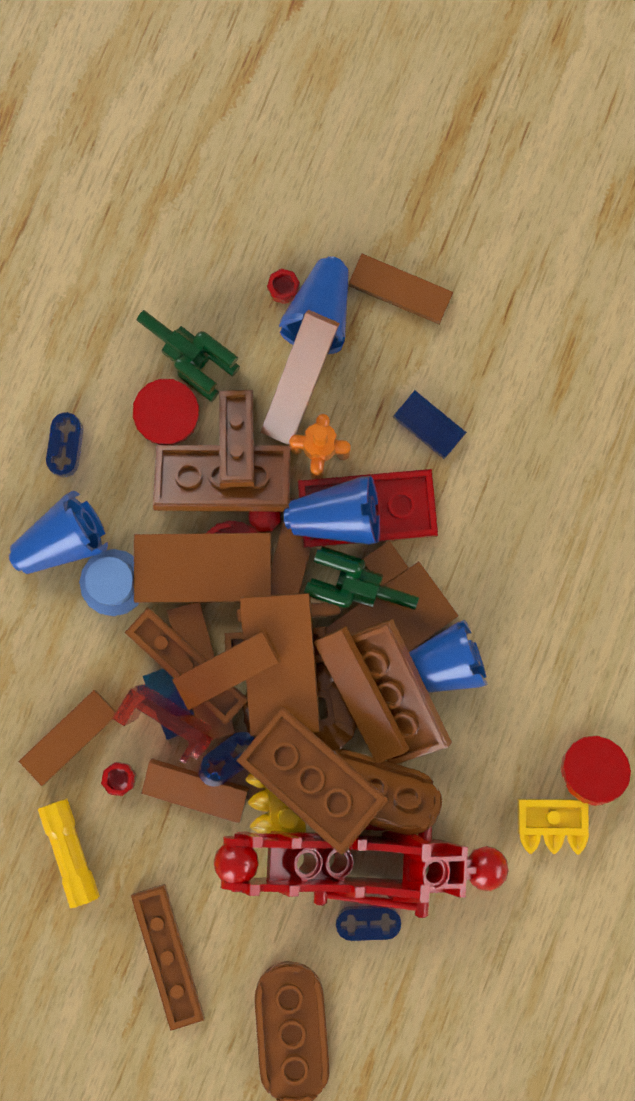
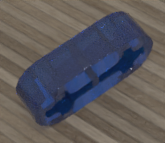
[46,412,84,477]
[198,732,255,787]
[335,906,402,941]

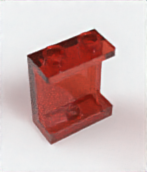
[112,684,213,764]

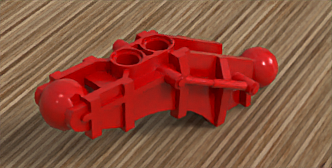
[213,825,509,918]

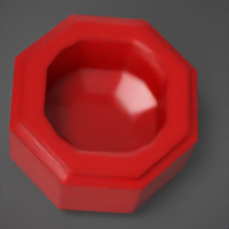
[267,268,300,304]
[249,511,281,533]
[101,762,136,796]

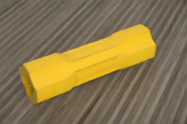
[38,798,100,909]

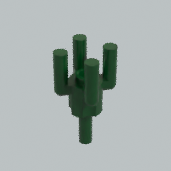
[136,310,240,402]
[304,546,420,610]

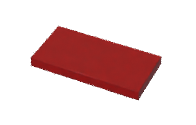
[298,469,438,548]

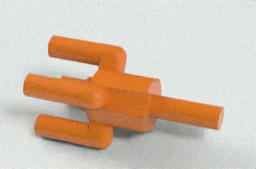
[289,414,351,479]

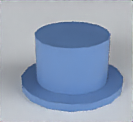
[79,549,139,616]

